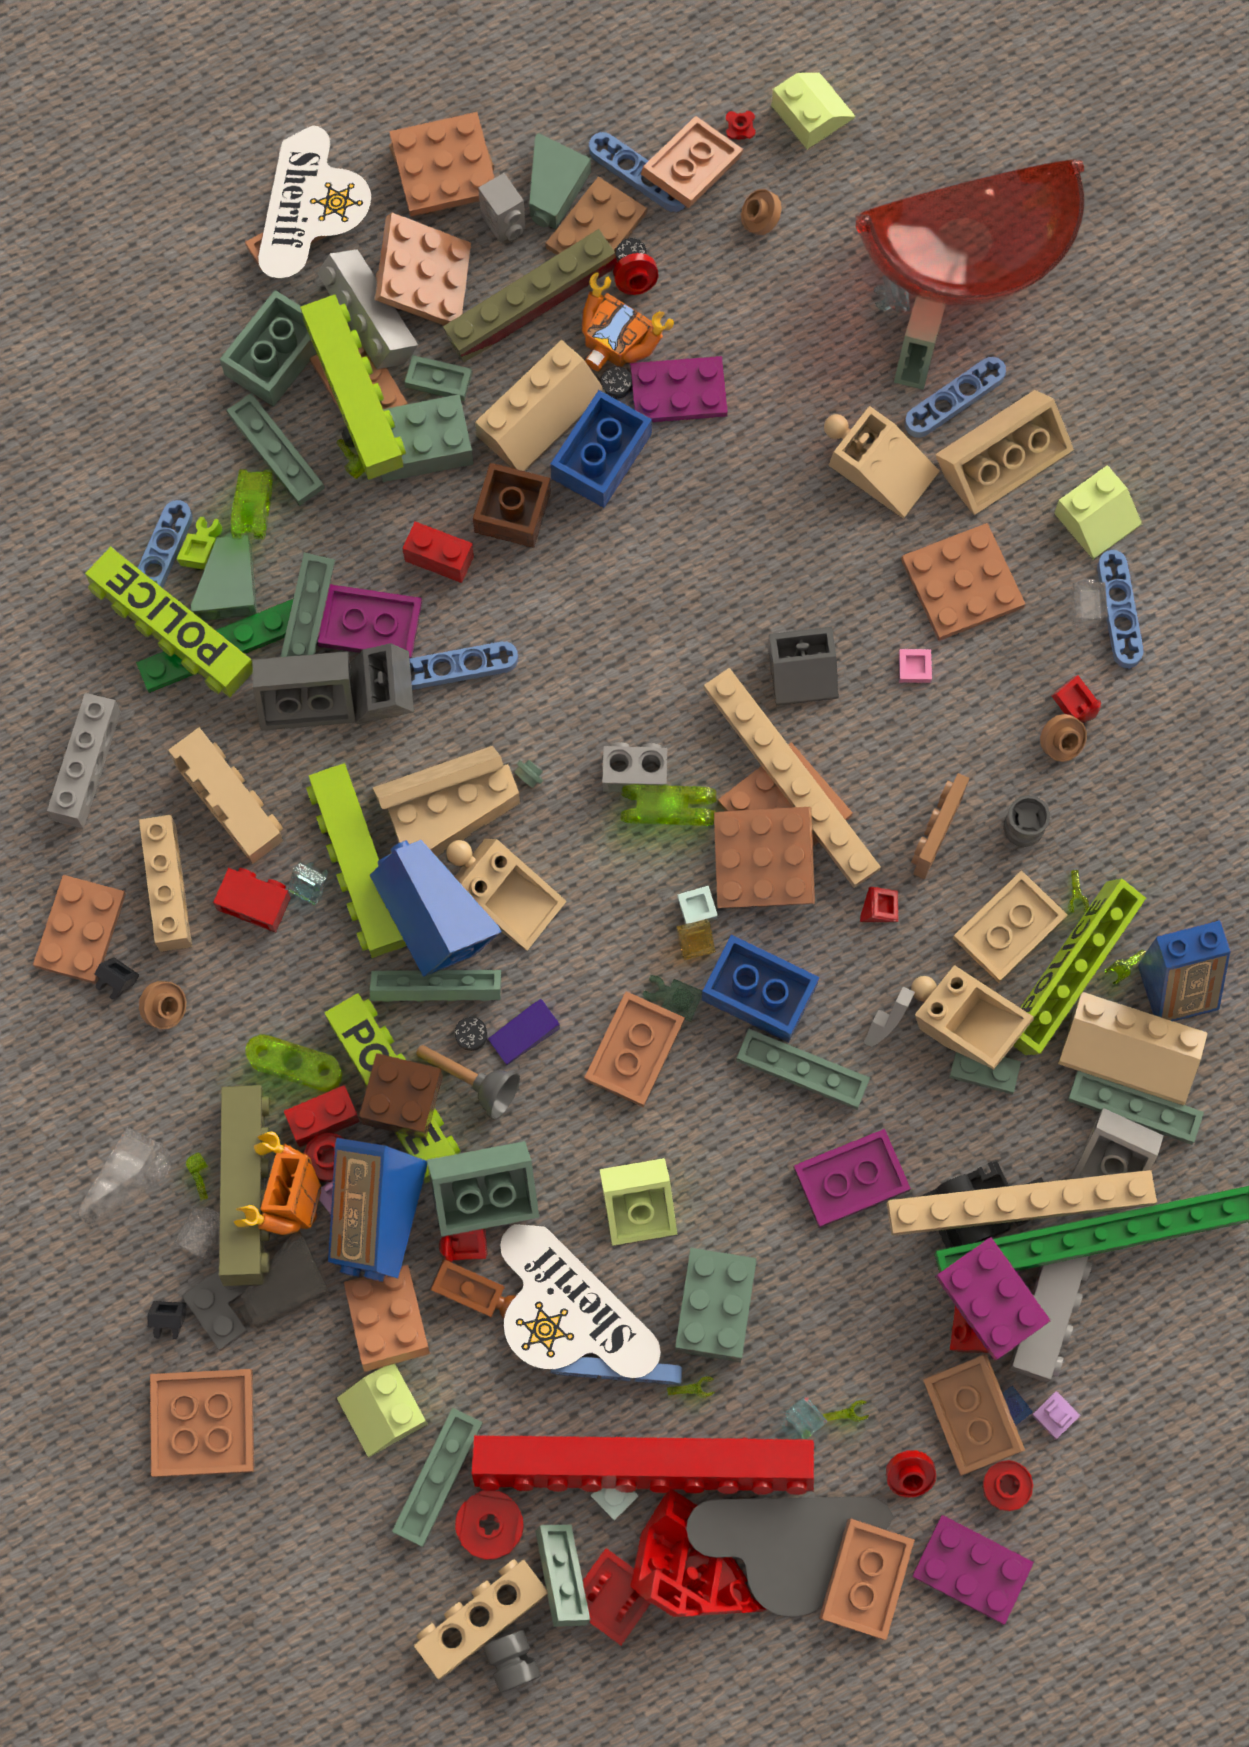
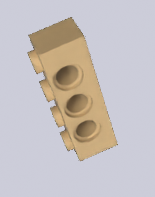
[139,815,192,952]
[414,1559,548,1680]

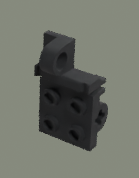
[922,1161,1044,1249]

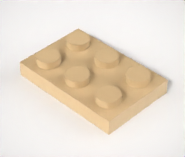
[953,870,1068,983]

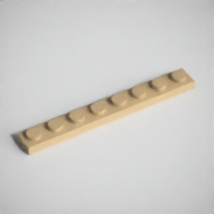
[703,668,881,888]
[887,1170,1157,1236]

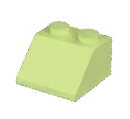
[772,73,855,149]
[1054,465,1142,560]
[600,1158,677,1246]
[337,1364,428,1458]

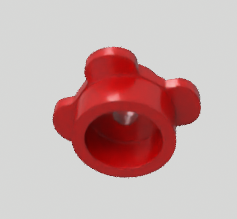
[725,111,756,140]

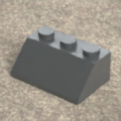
[252,652,355,731]

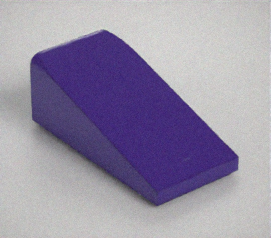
[488,999,560,1066]

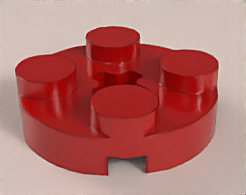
[455,1490,524,1560]

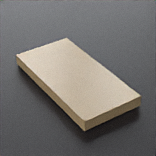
[373,746,504,810]

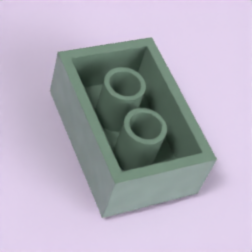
[220,290,316,407]
[381,394,473,482]
[427,1141,540,1237]
[675,1248,757,1362]

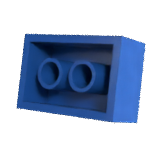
[550,390,652,508]
[701,935,819,1043]

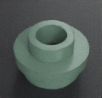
[514,759,544,788]

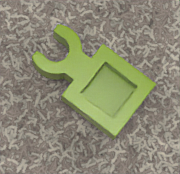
[177,517,222,570]

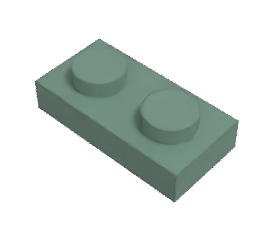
[405,355,472,401]
[949,1052,1021,1095]

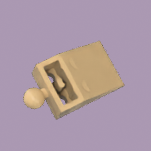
[824,406,940,519]
[446,839,566,951]
[911,965,1034,1069]

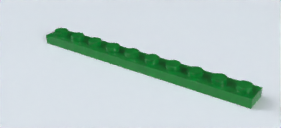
[934,1186,1249,1273]

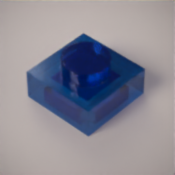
[1002,1385,1033,1426]

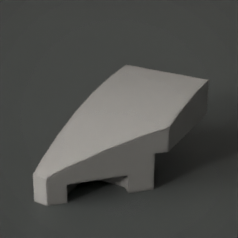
[863,987,915,1047]

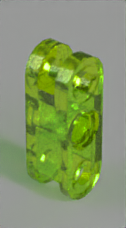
[231,469,273,540]
[620,784,717,826]
[245,1034,343,1092]

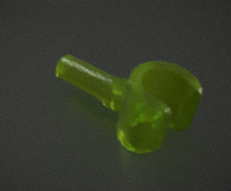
[336,439,365,479]
[1068,870,1089,913]
[1105,949,1146,984]
[186,1152,208,1201]
[667,1376,715,1398]
[820,1400,869,1422]

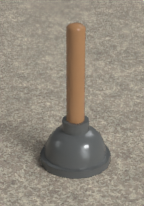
[416,1045,520,1120]

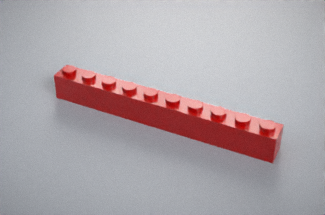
[471,1435,814,1495]

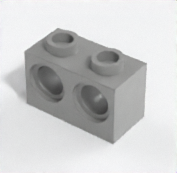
[478,173,526,243]
[602,742,667,793]

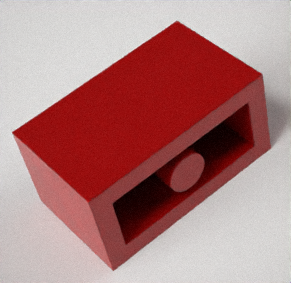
[402,521,474,583]
[213,868,291,933]
[284,1085,360,1148]

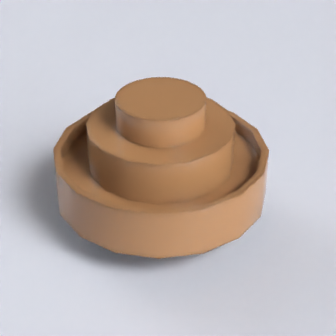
[741,189,782,235]
[1040,714,1087,762]
[139,981,187,1029]

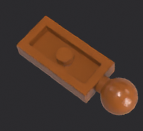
[429,1259,516,1319]

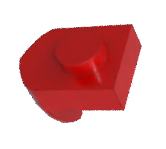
[1051,675,1102,723]
[438,1228,488,1262]

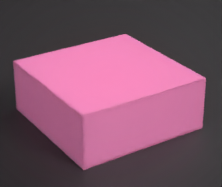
[899,649,932,683]

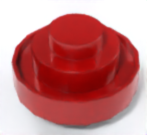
[613,253,659,295]
[304,1133,344,1182]
[886,1450,936,1498]
[982,1460,1034,1512]

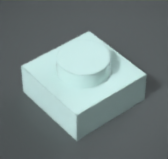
[677,886,718,928]
[591,1489,639,1521]

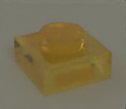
[676,919,715,960]

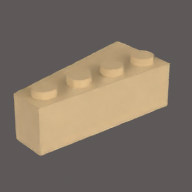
[168,727,283,864]
[388,764,520,857]

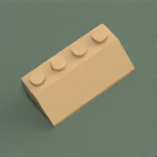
[475,340,606,471]
[935,390,1074,515]
[1058,992,1207,1105]

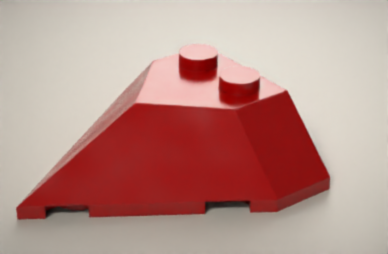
[631,1489,766,1617]

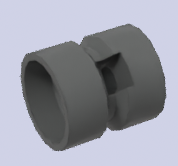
[1003,795,1050,847]
[483,1630,541,1693]

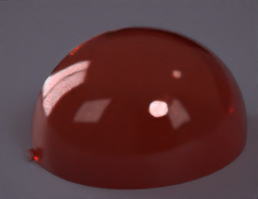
[855,159,1084,306]

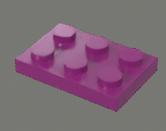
[630,356,728,422]
[318,584,422,659]
[793,1129,911,1228]
[935,1237,1051,1361]
[912,1515,1034,1625]

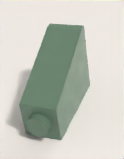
[529,133,591,229]
[894,290,948,390]
[191,533,257,621]

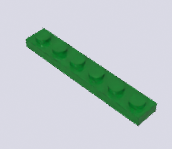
[136,598,294,693]

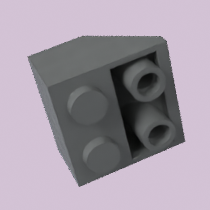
[767,627,839,706]
[350,643,414,724]

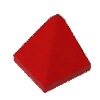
[860,886,899,922]

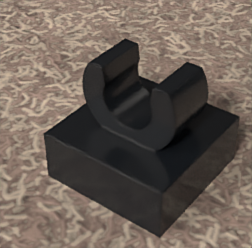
[94,957,140,1000]
[147,1301,187,1339]

